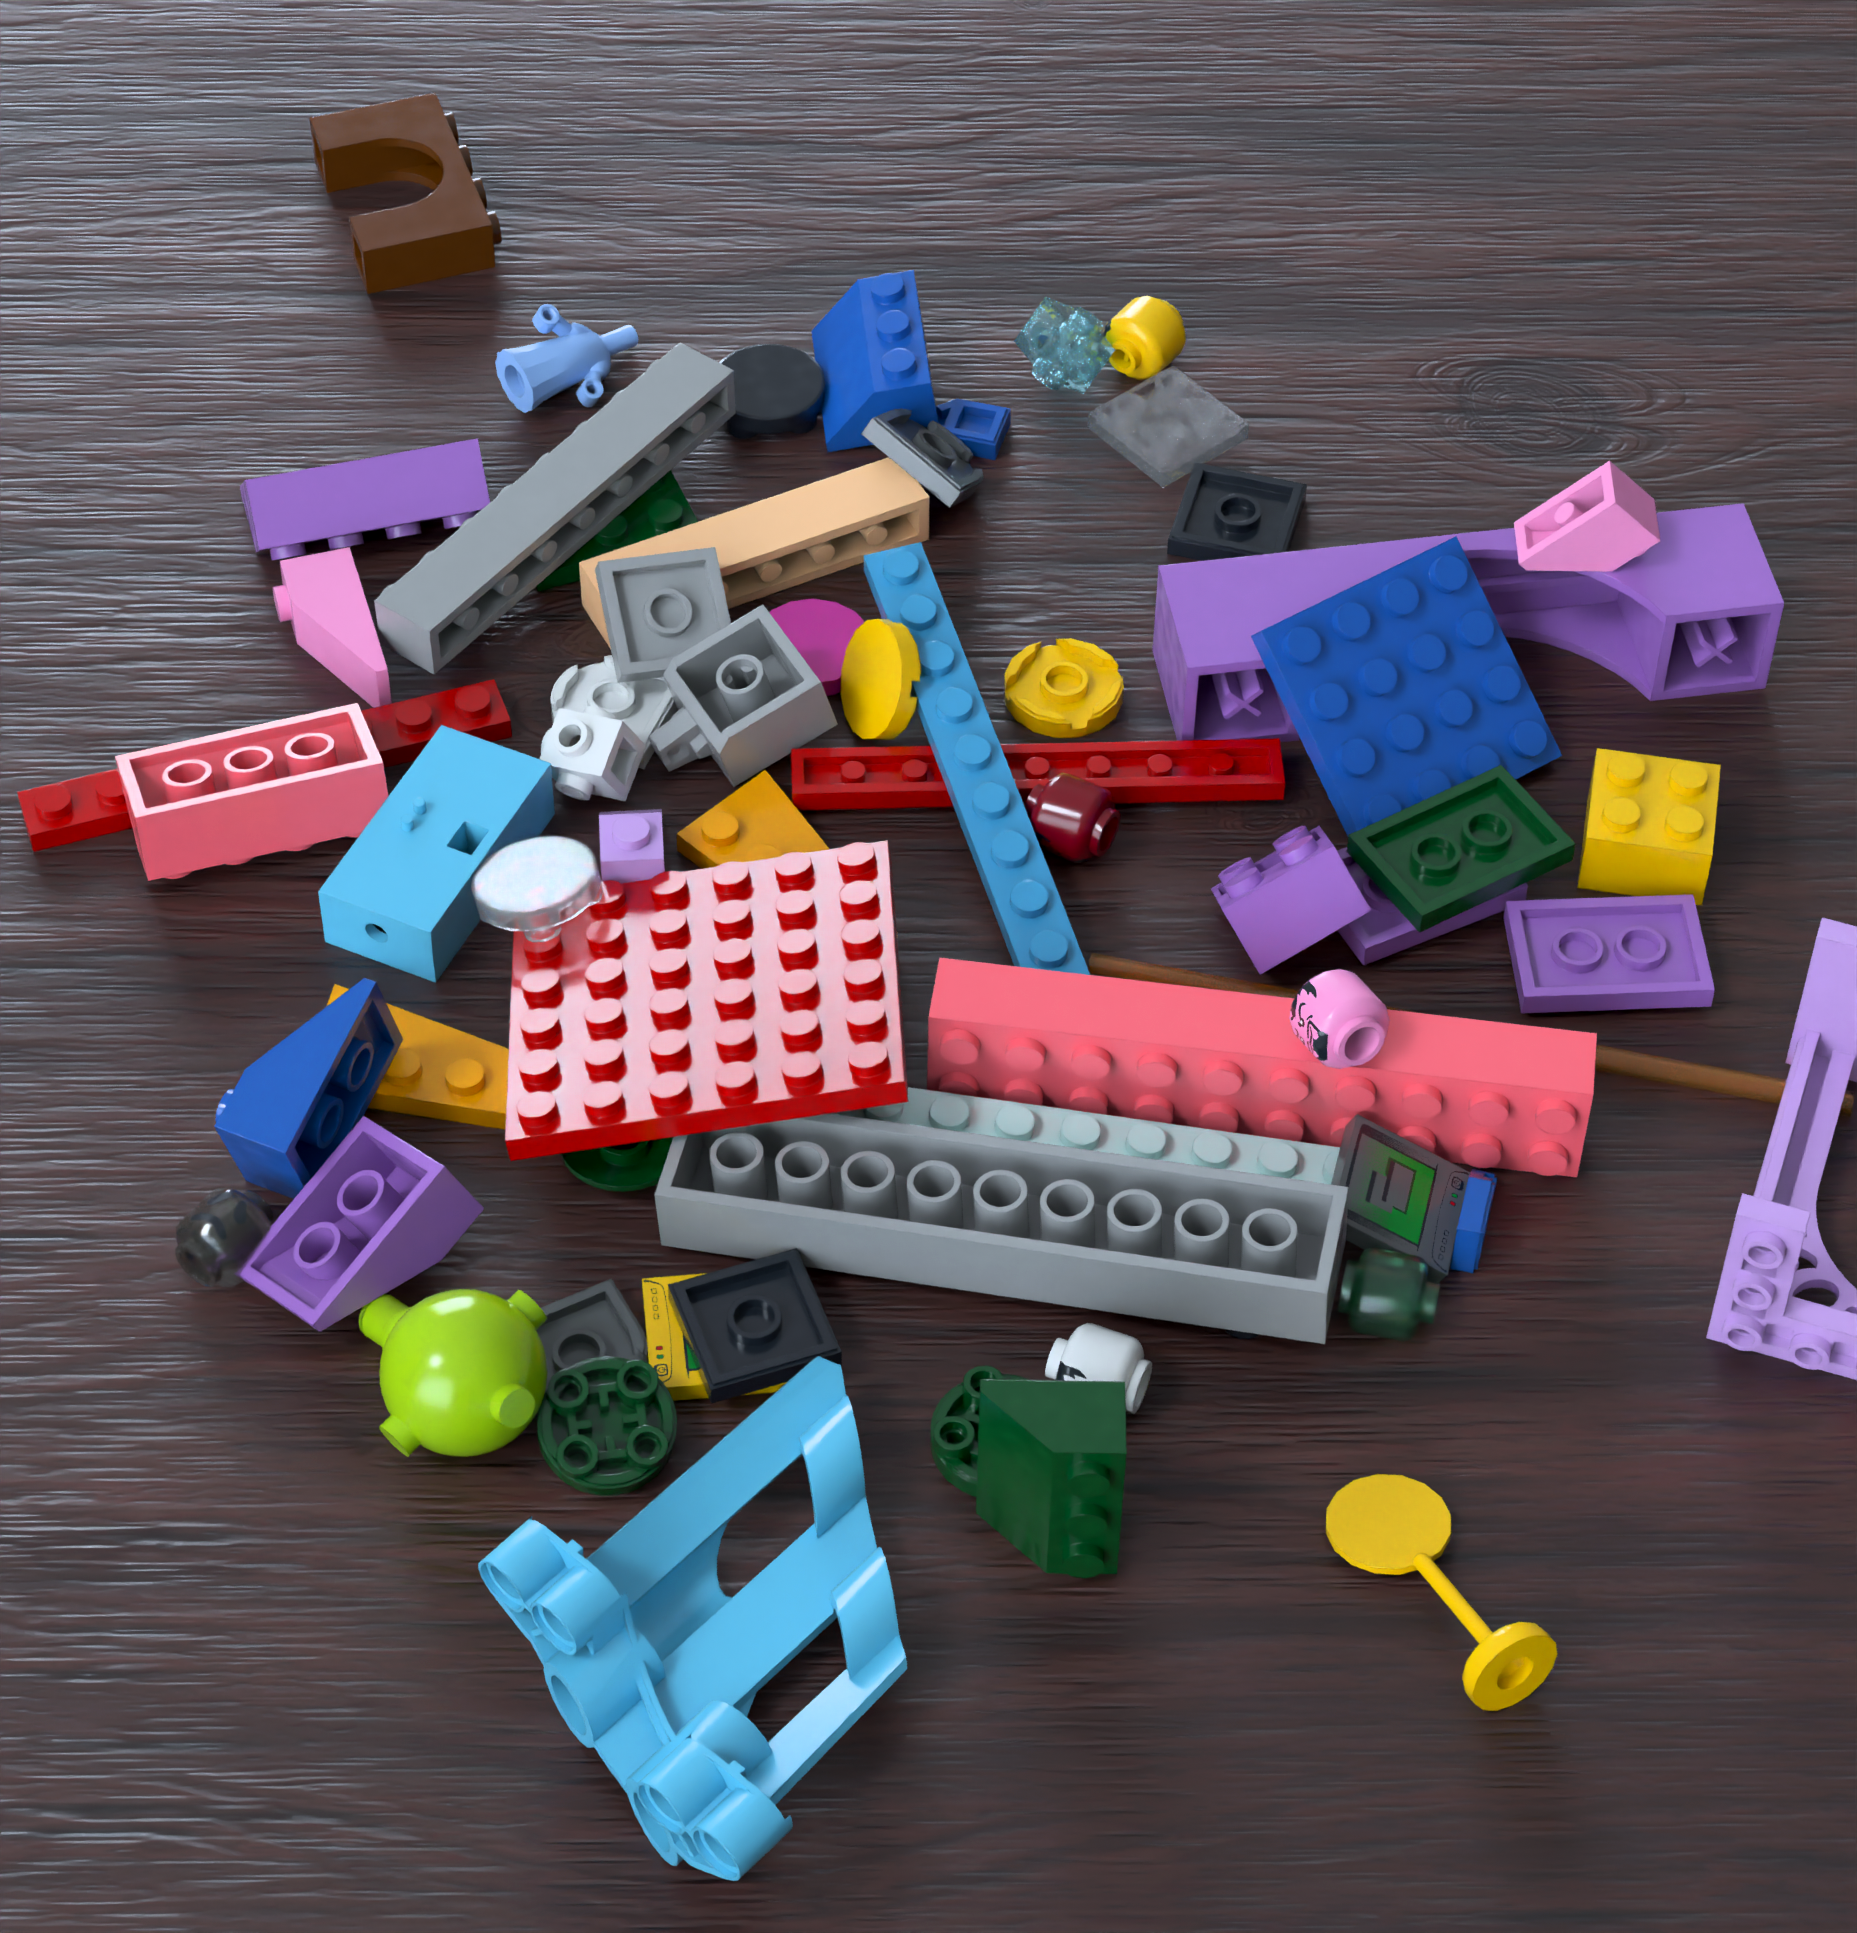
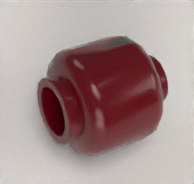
[1025,773,1121,863]

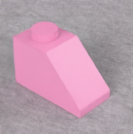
[1514,461,1660,572]

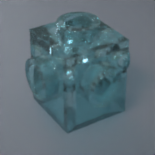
[1014,296,1116,394]

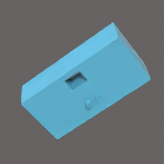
[318,725,555,983]

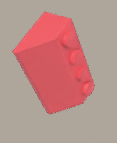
[115,703,389,881]

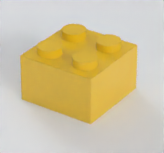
[1577,748,1721,905]

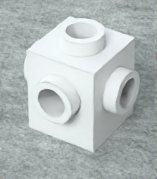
[539,707,647,801]

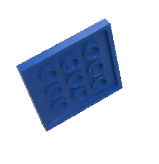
[1251,536,1562,836]

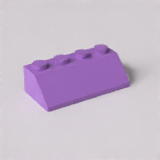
[240,438,490,561]

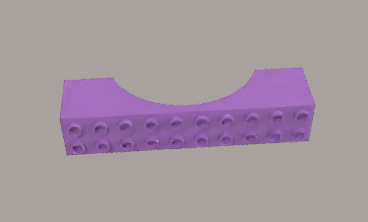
[1153,503,1784,742]

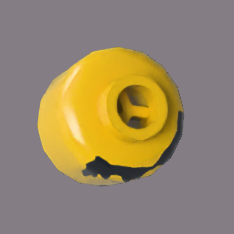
[1102,296,1186,380]

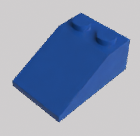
[214,978,403,1199]

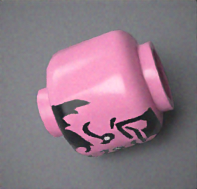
[1289,969,1389,1069]

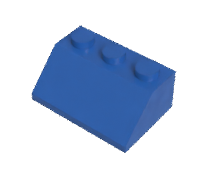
[812,270,938,452]

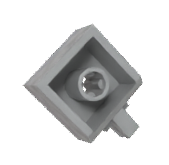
[649,604,838,787]

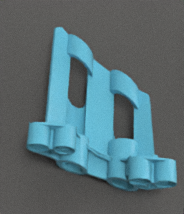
[478,1356,907,1881]

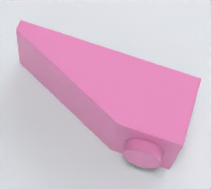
[273,547,392,708]

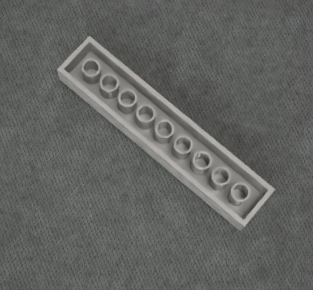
[654,1113,1349,1344]

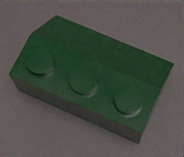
[976,1379,1127,1578]

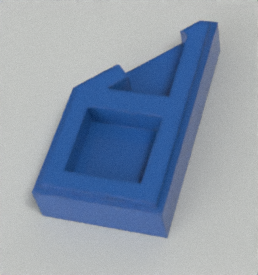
[1450,1169,1498,1274]

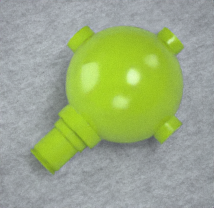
[359,1289,548,1457]

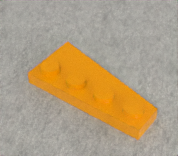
[676,770,829,869]
[326,984,509,1130]

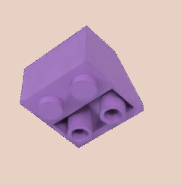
[1211,825,1371,975]

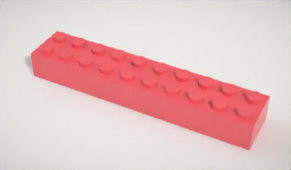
[927,958,1597,1177]

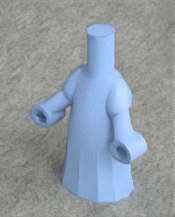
[495,304,638,413]

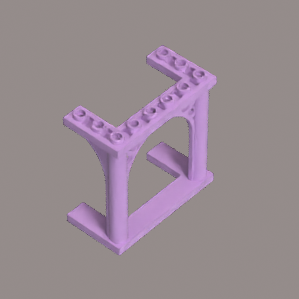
[1706,918,1857,1380]

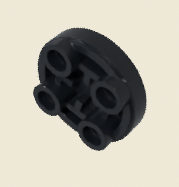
[719,344,825,439]

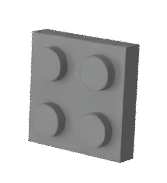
[595,547,731,683]

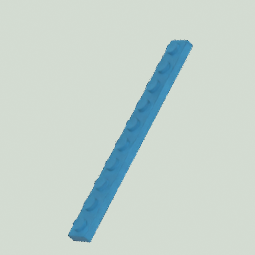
[863,542,1090,975]

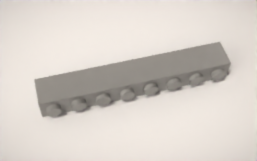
[374,343,736,674]

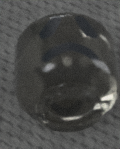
[175,1188,274,1287]

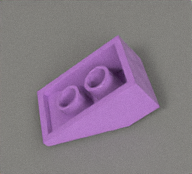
[234,1116,484,1332]

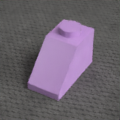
[599,809,665,884]

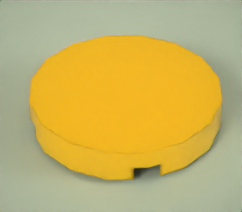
[841,619,921,740]
[1004,638,1124,738]

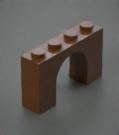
[309,92,502,294]

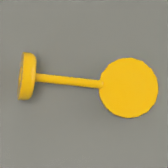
[1326,1474,1557,1711]

